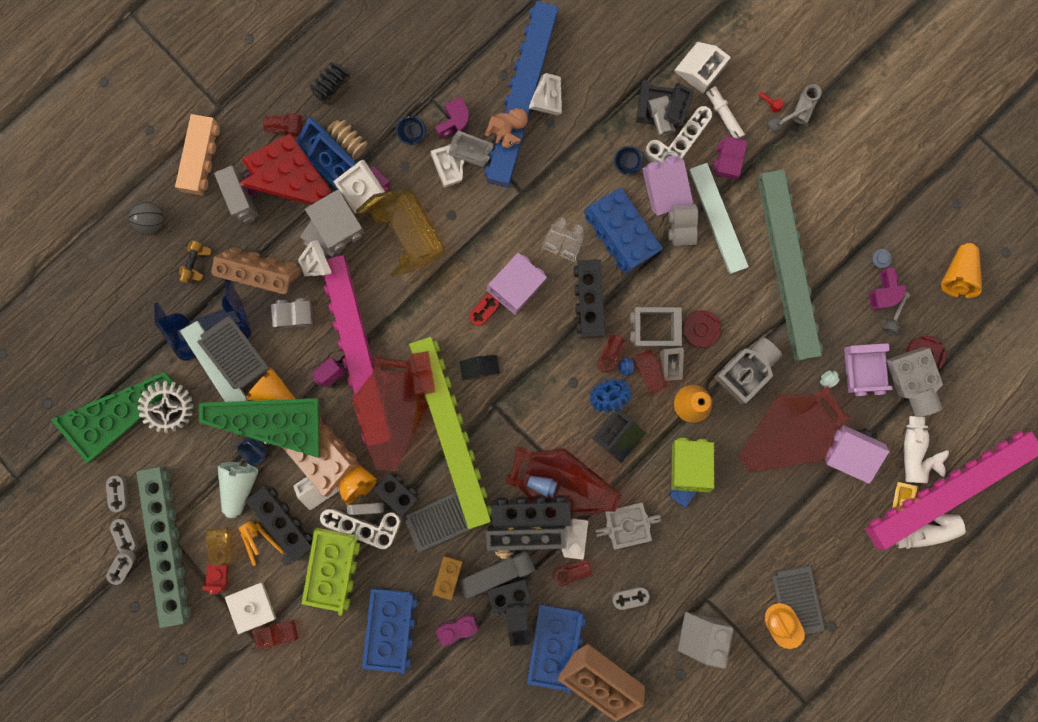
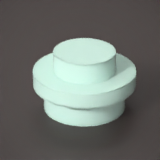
[820,371,840,388]

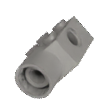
[714,338,782,404]
[886,347,943,417]

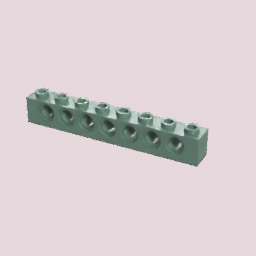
[136,467,191,628]

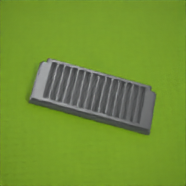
[197,315,269,389]
[404,492,478,553]
[772,565,825,635]

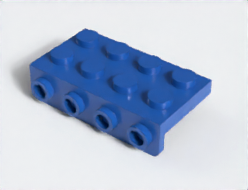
[584,187,663,274]
[362,588,417,675]
[527,604,586,694]

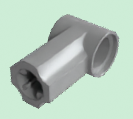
[791,84,822,125]
[647,96,675,136]

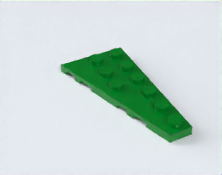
[50,372,178,463]
[199,398,320,458]

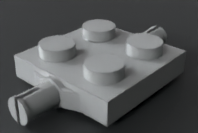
[595,502,661,550]

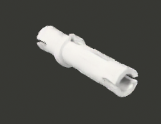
[706,87,745,139]

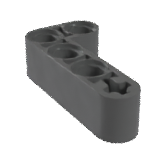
[458,550,535,599]

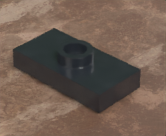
[663,83,694,127]

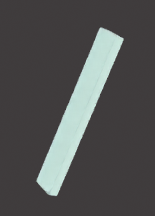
[689,163,749,274]
[180,321,249,402]

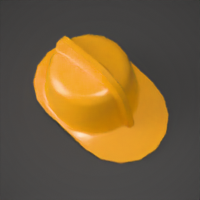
[765,603,805,649]

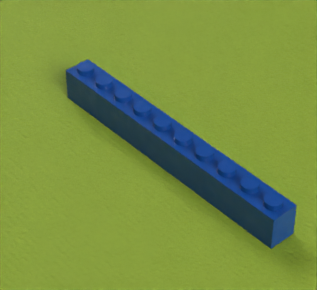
[484,1,558,188]

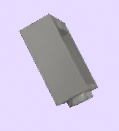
[630,307,682,348]

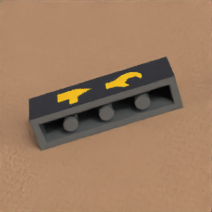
[486,525,567,551]

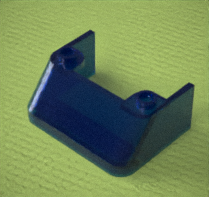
[154,279,251,361]

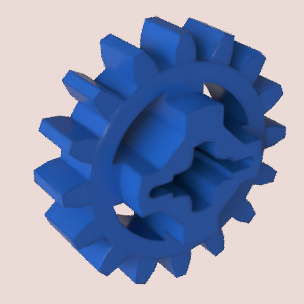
[589,378,632,414]

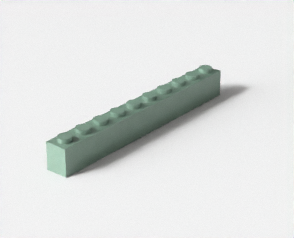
[757,170,823,361]

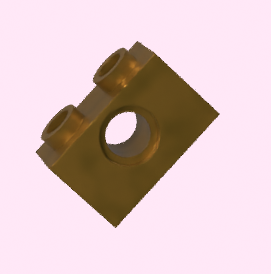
[432,554,464,600]

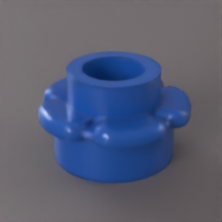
[618,357,634,376]

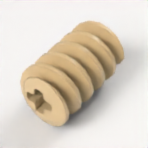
[326,120,368,161]

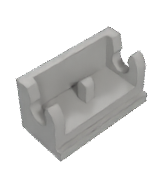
[448,130,494,167]

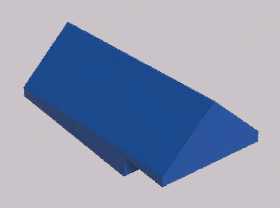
[296,117,356,190]

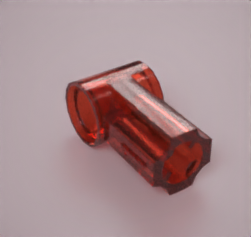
[263,113,302,137]
[597,334,626,373]
[552,559,592,586]

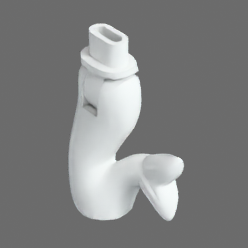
[904,416,949,483]
[896,514,966,549]

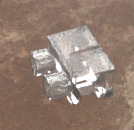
[542,217,585,262]

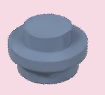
[872,249,892,268]

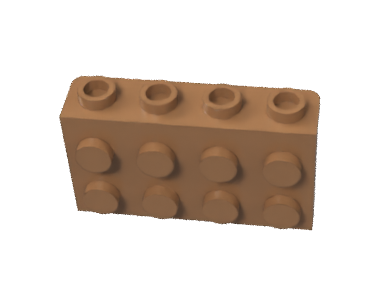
[212,247,302,294]
[282,415,359,497]

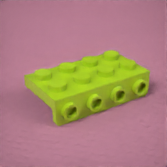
[302,528,360,616]

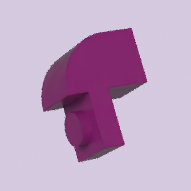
[435,97,470,139]
[868,267,906,311]

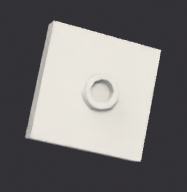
[333,160,385,214]
[225,582,276,634]

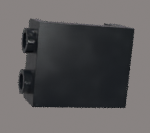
[636,80,687,128]

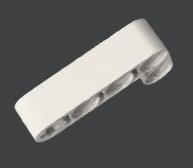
[644,106,712,162]
[320,508,402,549]

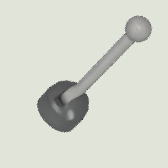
[768,102,813,134]
[882,292,910,336]

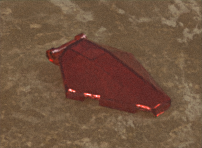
[351,356,429,471]
[738,386,850,472]
[506,447,621,516]

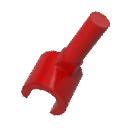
[759,92,784,112]

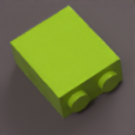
[671,438,714,493]

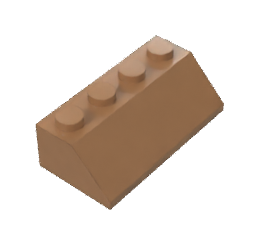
[558,644,645,722]

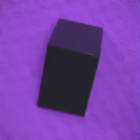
[459,355,500,380]

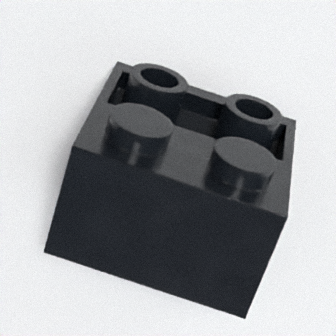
[591,408,645,463]

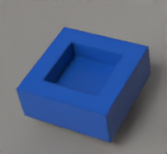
[669,490,697,507]

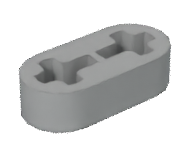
[106,475,129,512]
[347,502,384,515]
[110,518,139,553]
[106,549,136,585]
[612,586,649,610]

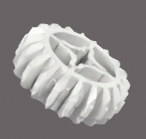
[138,381,193,433]

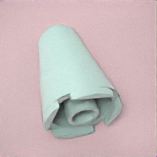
[218,462,258,518]

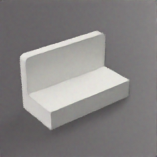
[293,477,339,510]

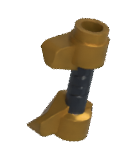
[177,240,212,284]

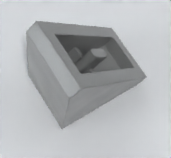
[660,348,684,381]

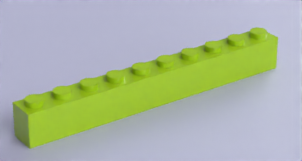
[409,337,492,529]

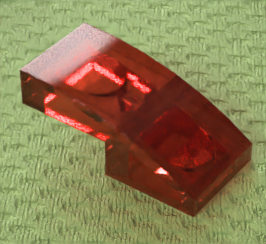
[633,349,667,394]
[409,351,435,396]
[252,619,298,650]

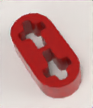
[470,294,499,326]

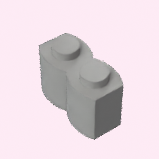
[668,204,698,246]
[271,298,314,329]

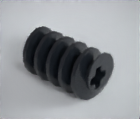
[309,62,351,105]

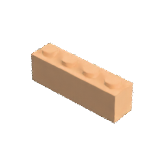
[175,114,220,196]

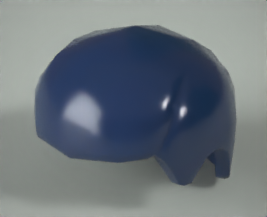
[396,116,426,145]
[614,146,644,175]
[237,437,268,466]

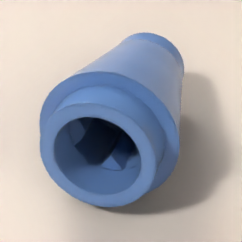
[527,476,558,497]

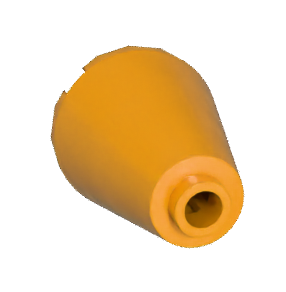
[941,243,982,298]
[245,368,296,401]
[674,385,712,423]
[337,465,377,505]

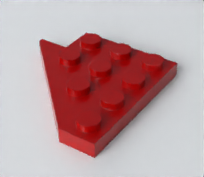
[240,134,332,205]

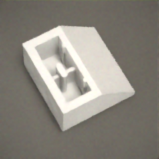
[674,42,731,94]

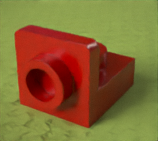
[202,564,229,594]

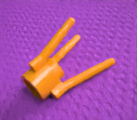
[239,521,284,566]

